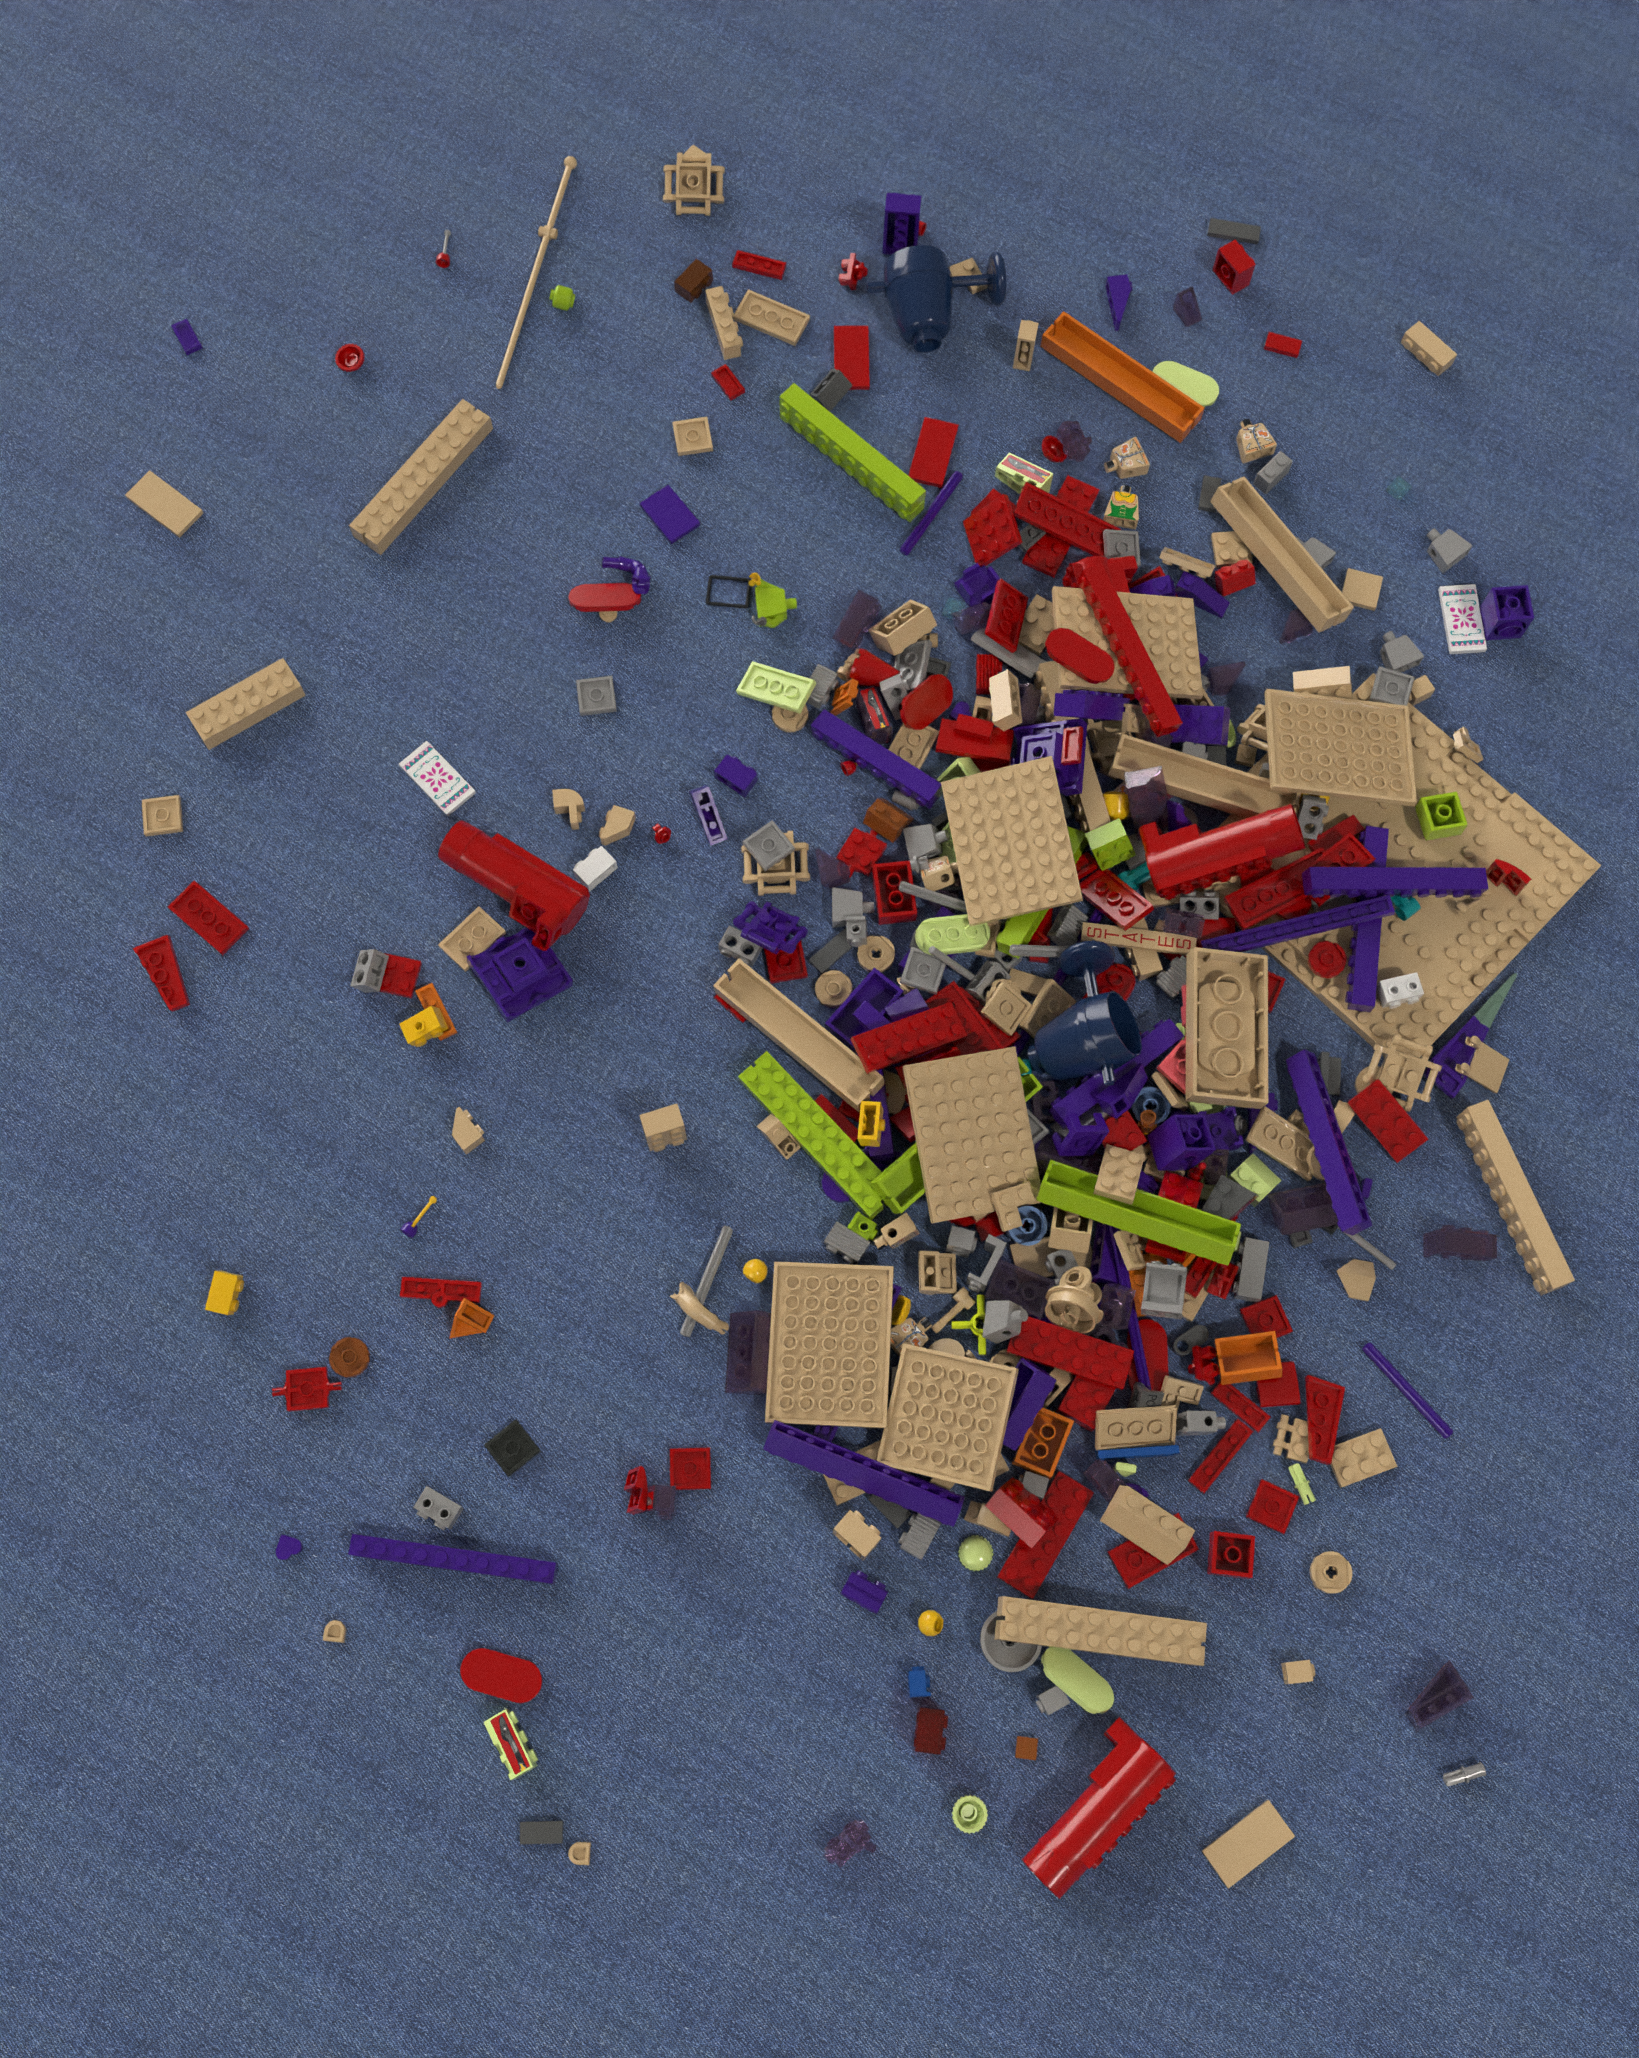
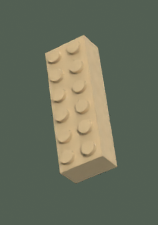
[186,658,306,750]

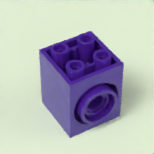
[1480,585,1534,641]
[1147,1115,1216,1171]

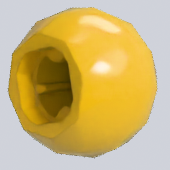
[743,1259,768,1283]
[918,1610,943,1636]

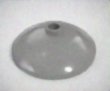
[980,1611,1042,1672]

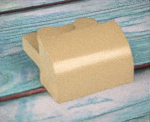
[918,1251,957,1295]

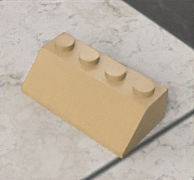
[1100,1485,1195,1565]

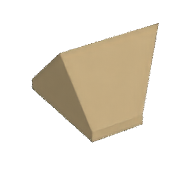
[1337,1259,1376,1301]

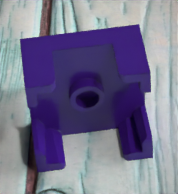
[1195,1106,1244,1154]
[1051,1113,1109,1156]

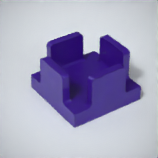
[954,563,1000,613]

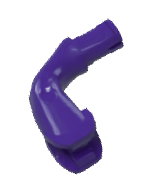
[602,556,651,594]

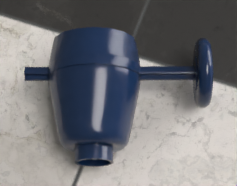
[867,245,1007,353]
[1028,940,1142,1085]

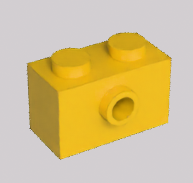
[399,1006,448,1047]
[857,1101,885,1147]
[205,1270,244,1315]

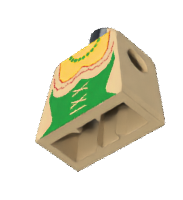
[1103,485,1139,530]

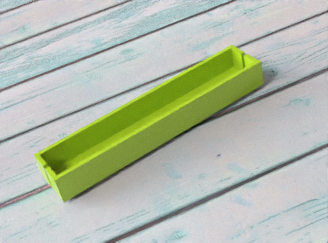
[779,383,926,522]
[738,1051,887,1220]
[870,1057,1043,1214]
[1036,1160,1241,1266]

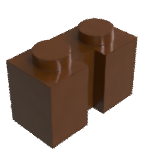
[674,258,713,303]

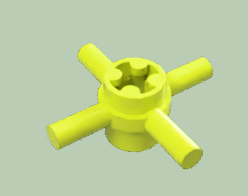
[951,1295,986,1355]

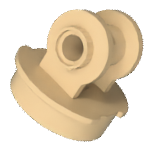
[1045,1266,1104,1334]

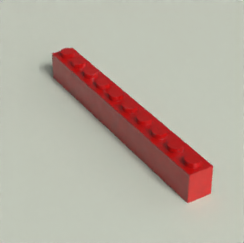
[1077,564,1183,737]

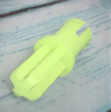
[1288,1463,1316,1505]

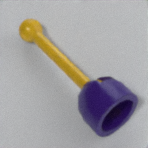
[400,1196,437,1239]

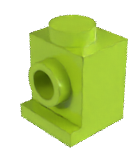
[847,1211,878,1241]

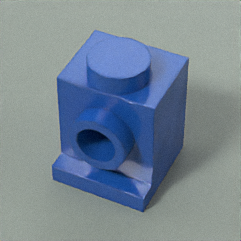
[908,1666,931,1698]

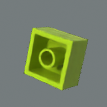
[1415,792,1468,841]
[1085,818,1136,871]

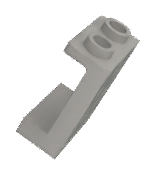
[966,1234,1007,1293]
[1141,1261,1187,1320]

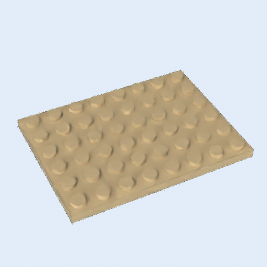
[1052,586,1203,699]
[1264,689,1417,806]
[941,756,1083,927]
[903,1047,1041,1223]
[765,1262,894,1428]

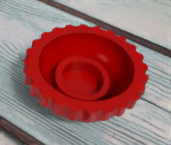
[335,343,365,372]
[1041,435,1067,463]

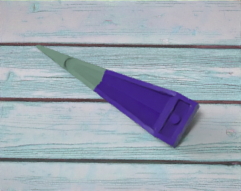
[1423,973,1517,1098]

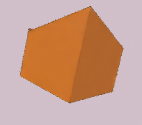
[449,1298,495,1339]

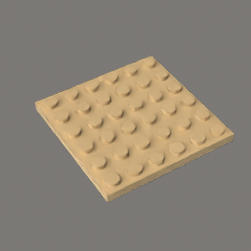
[877,1343,1019,1492]

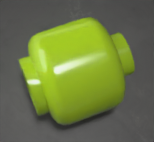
[549,285,576,311]

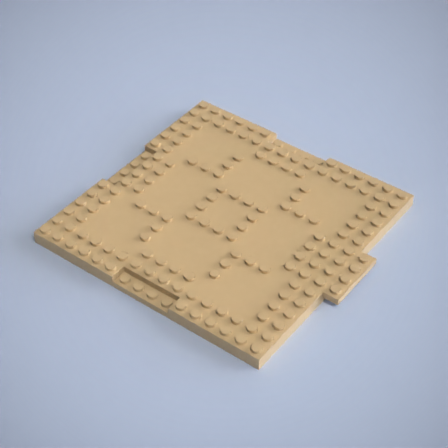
[1196,673,1601,1058]

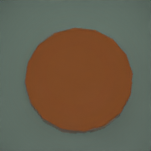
[329,1337,370,1378]

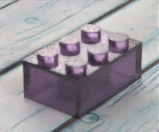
[985,1259,1056,1320]

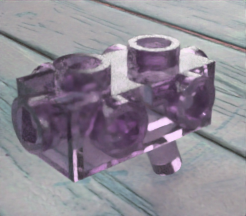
[1057,421,1092,462]
[823,1819,876,1868]

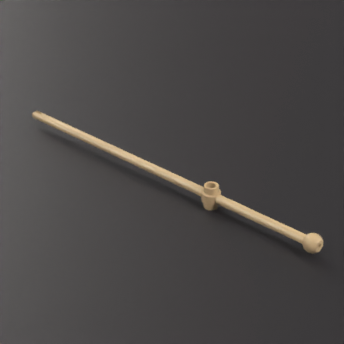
[496,156,577,389]

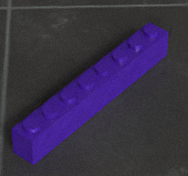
[811,709,943,809]
[1049,1018,1184,1129]

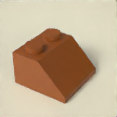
[863,798,914,843]

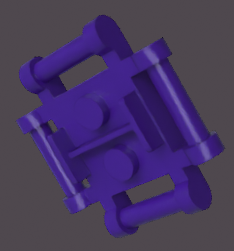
[733,901,808,954]

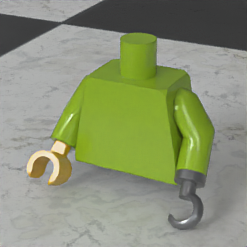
[748,572,797,628]

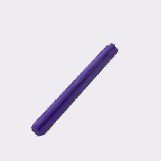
[900,471,963,556]
[1362,1342,1453,1439]

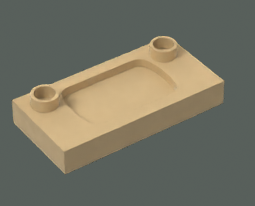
[1185,947,1268,1109]

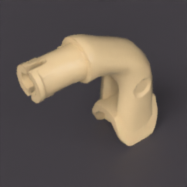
[670,1282,729,1335]

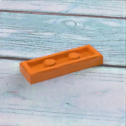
[415,983,457,1041]

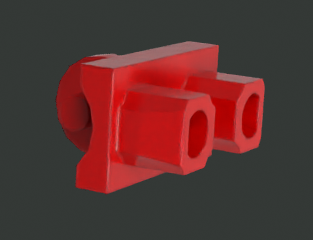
[839,253,868,290]
[1207,1263,1239,1300]
[1188,1345,1220,1385]

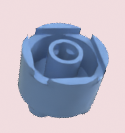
[1128,1087,1170,1129]
[1005,1206,1047,1246]

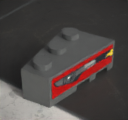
[1201,1175,1259,1220]

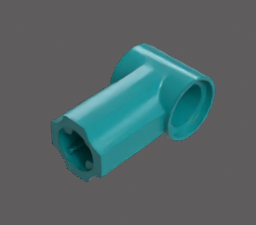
[1117,862,1151,891]
[1390,895,1421,921]

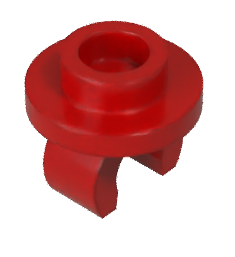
[652,823,671,844]

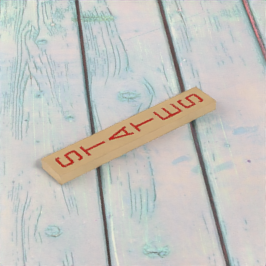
[1081,922,1197,955]

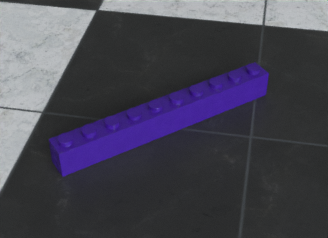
[1345,826,1389,1012]
[1302,867,1489,898]
[1286,1049,1373,1236]
[763,1420,965,1527]
[348,1534,558,1585]

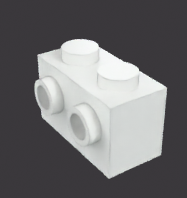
[573,846,618,892]
[1376,972,1424,1009]

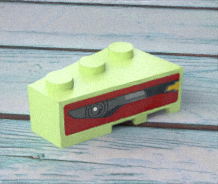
[995,453,1053,494]
[484,1709,538,1780]

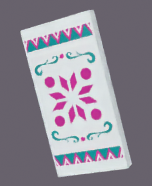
[1438,584,1487,654]
[399,741,476,816]

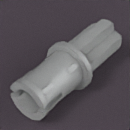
[1443,1762,1486,1786]

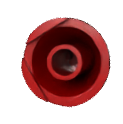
[850,648,902,687]

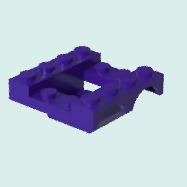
[1011,718,1087,796]
[467,927,573,1023]

